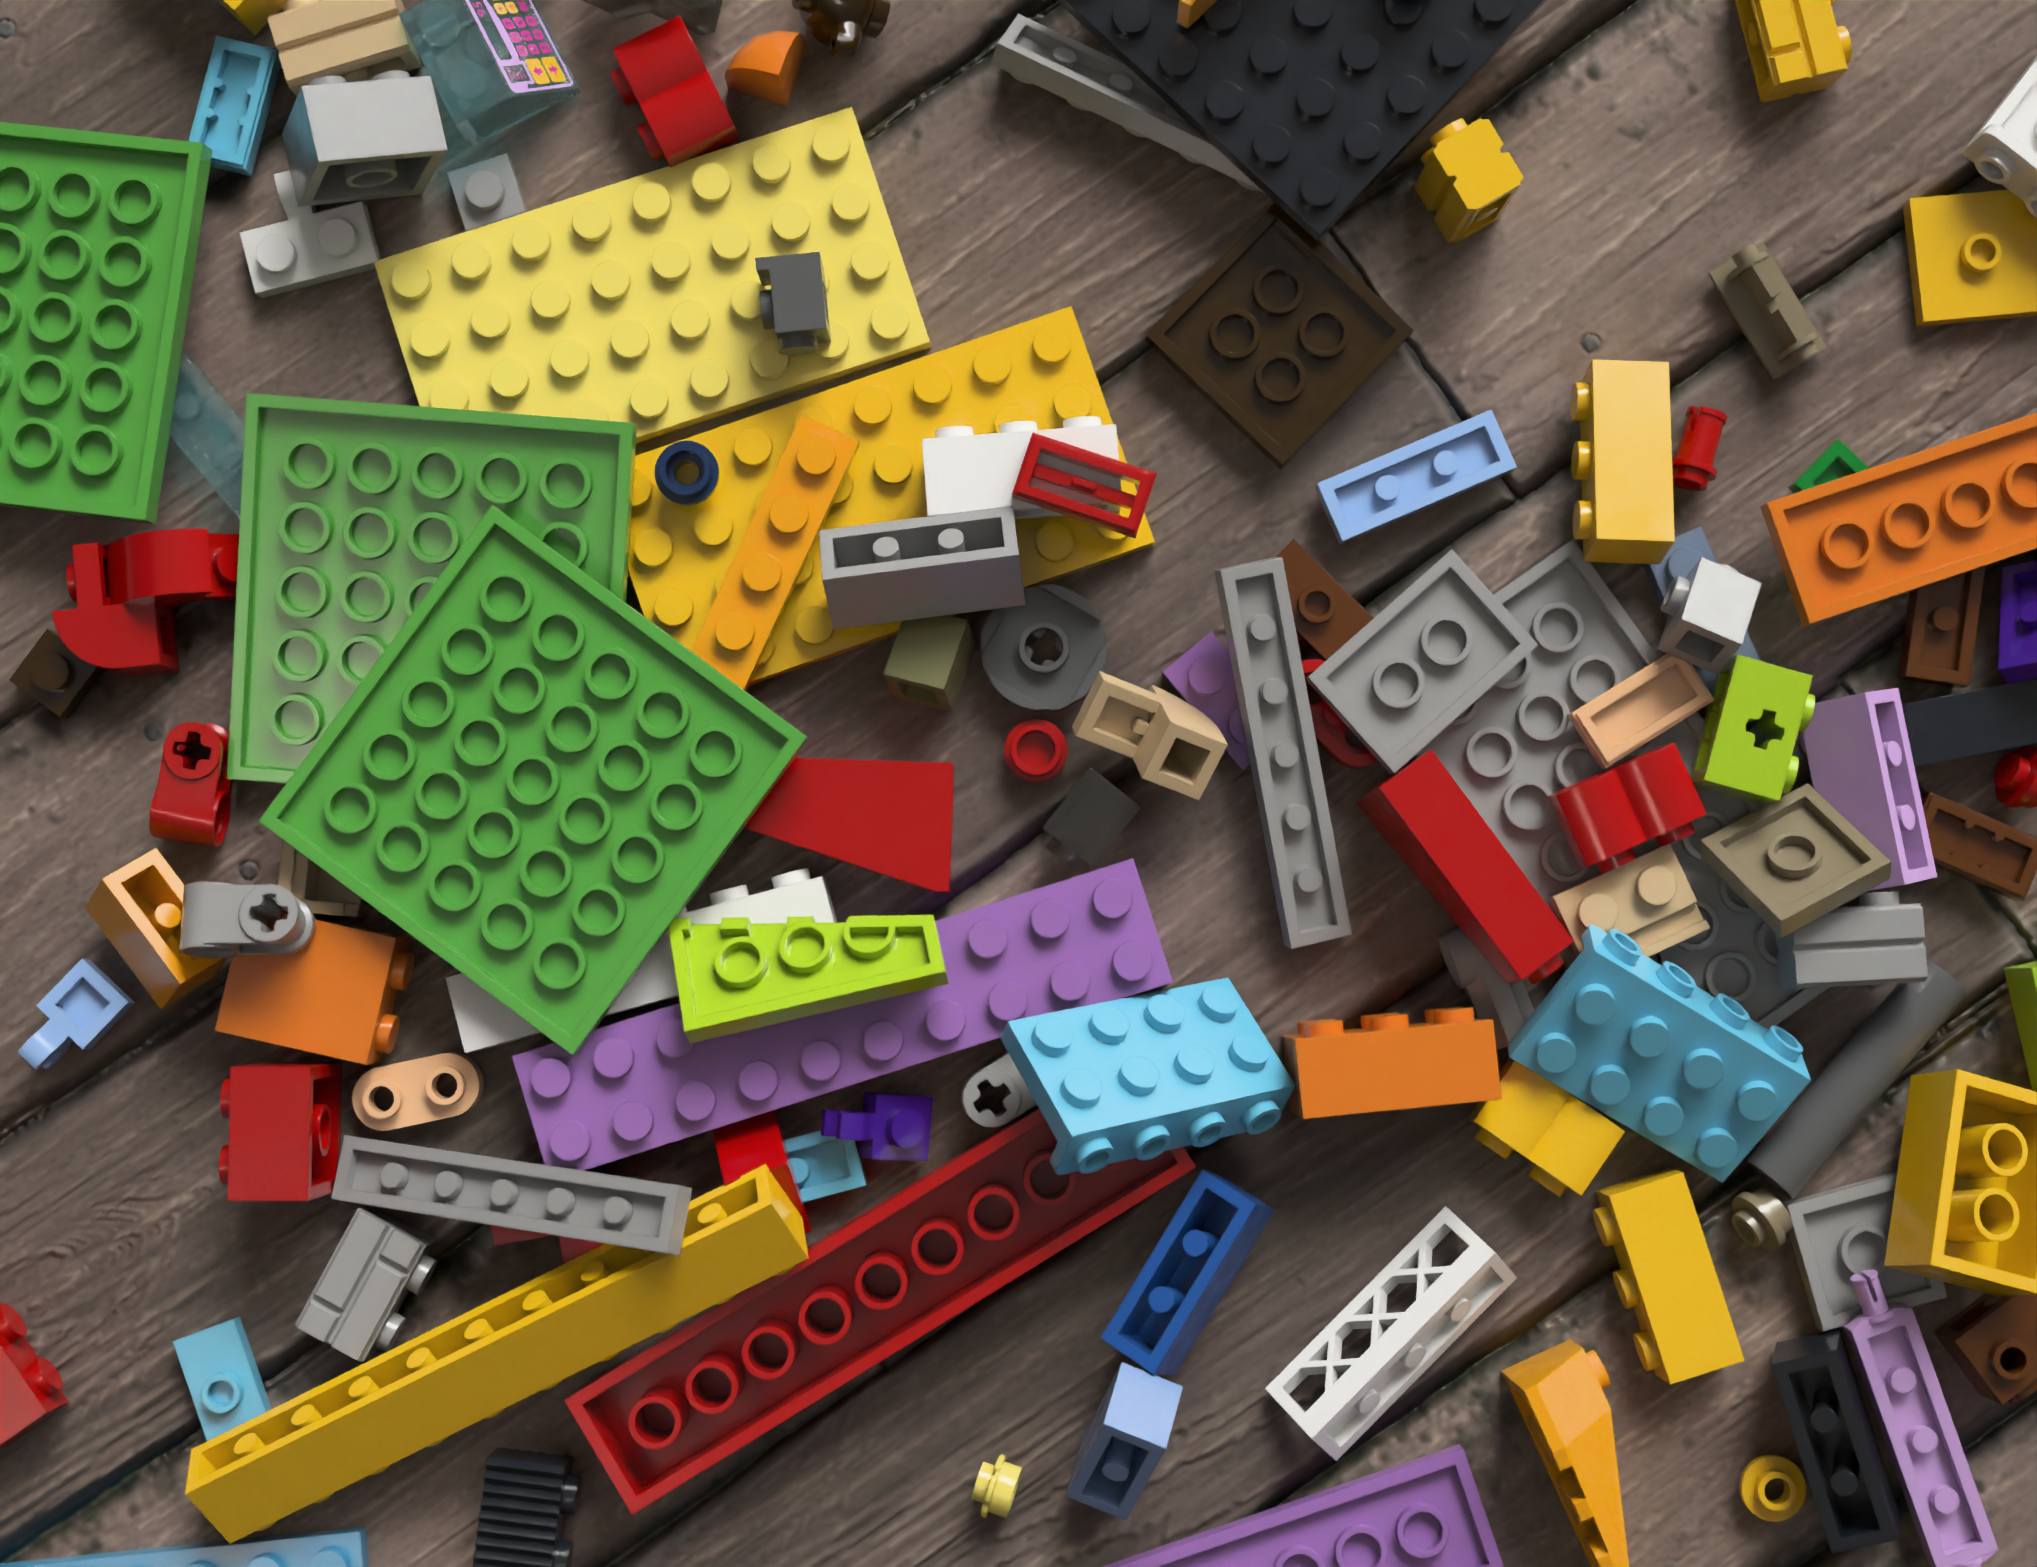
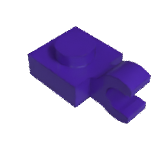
[820,1092,933,1161]

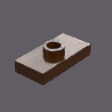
[1276,539,1374,661]
[1921,792,2037,901]

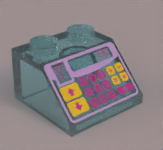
[398,0,581,148]

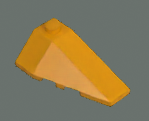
[1501,1339,1629,1567]

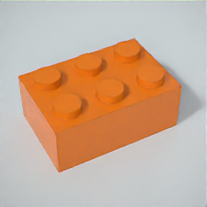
[1282,1006,1502,1119]

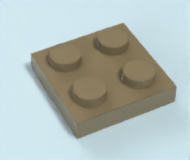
[1700,783,1891,938]

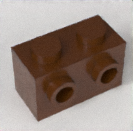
[1933,1293,2037,1405]

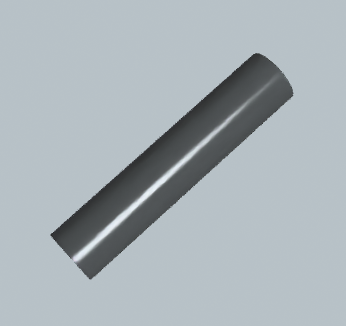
[1746,960,1967,1200]

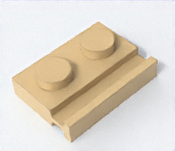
[1548,844,1710,957]

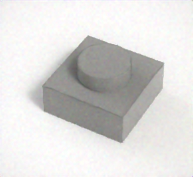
[447,153,528,231]

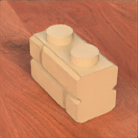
[268,0,422,97]

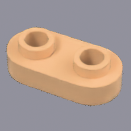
[352,1052,484,1131]

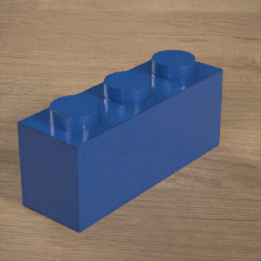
[1101,1170,1275,1375]

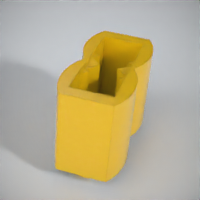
[1468,1058,1625,1197]

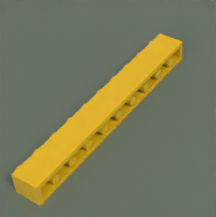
[185,1164,809,1544]

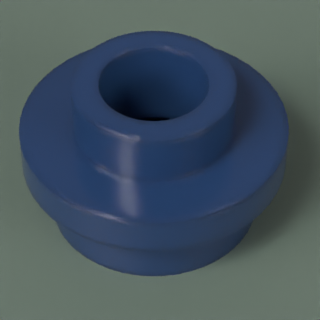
[655,441,720,506]

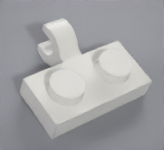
[240,170,381,298]

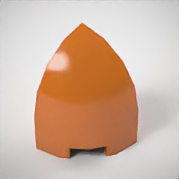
[724,30,806,106]

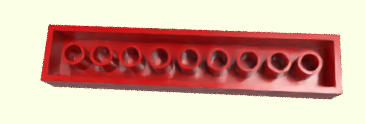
[564,1106,1196,1515]

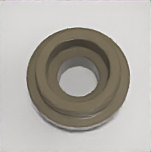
[1731,1188,1793,1251]

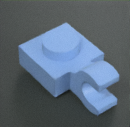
[18,958,135,1070]

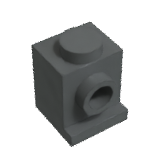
[755,252,831,356]

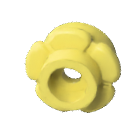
[971,1455,1022,1518]

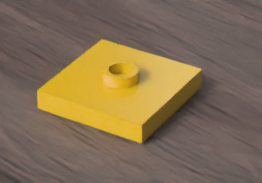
[1902,190,2037,327]

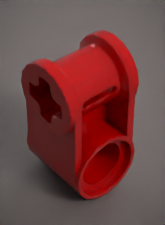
[149,722,233,847]

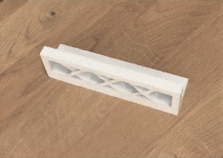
[1265,1206,1517,1461]

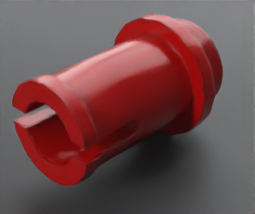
[1672,406,1727,491]

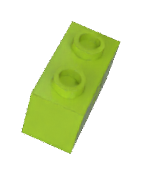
[1690,654,1815,805]

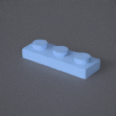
[1314,409,1517,545]

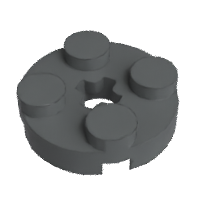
[981,584,1107,712]

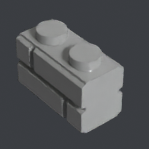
[1775,891,1928,989]
[295,1205,437,1362]

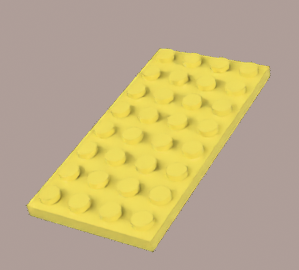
[374,107,931,443]

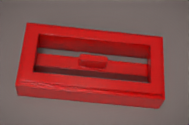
[1012,432,1157,538]

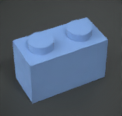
[1066,1362,1183,1520]

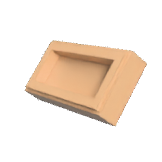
[1567,653,1714,769]

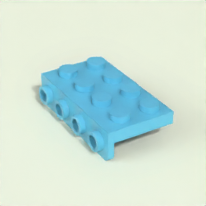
[1507,925,1811,1183]
[1001,978,1296,1175]

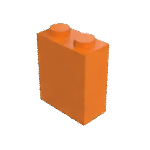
[214,911,414,1065]

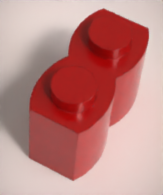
[609,15,740,168]
[1547,742,1707,873]

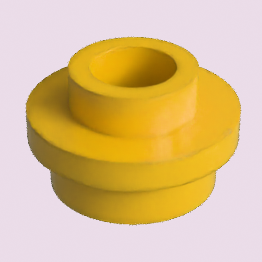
[1739,1454,1806,1522]

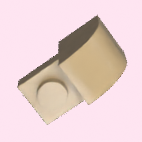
[1072,671,1228,800]

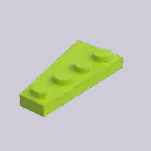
[669,915,949,1044]

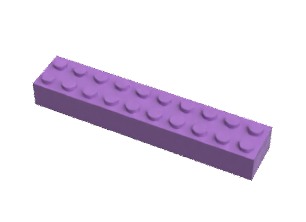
[512,858,1173,1171]

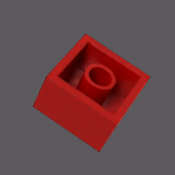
[219,1062,342,1201]

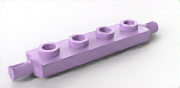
[1843,1270,1999,1567]

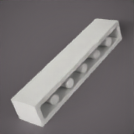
[446,868,838,1053]

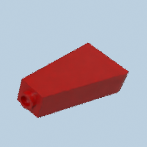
[1356,749,1574,985]
[743,758,955,894]

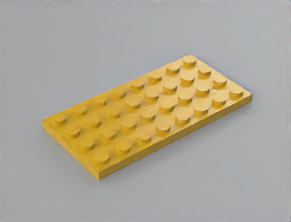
[628,306,1155,686]

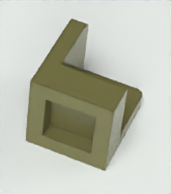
[883,615,976,713]

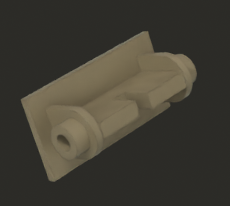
[1708,241,1828,381]

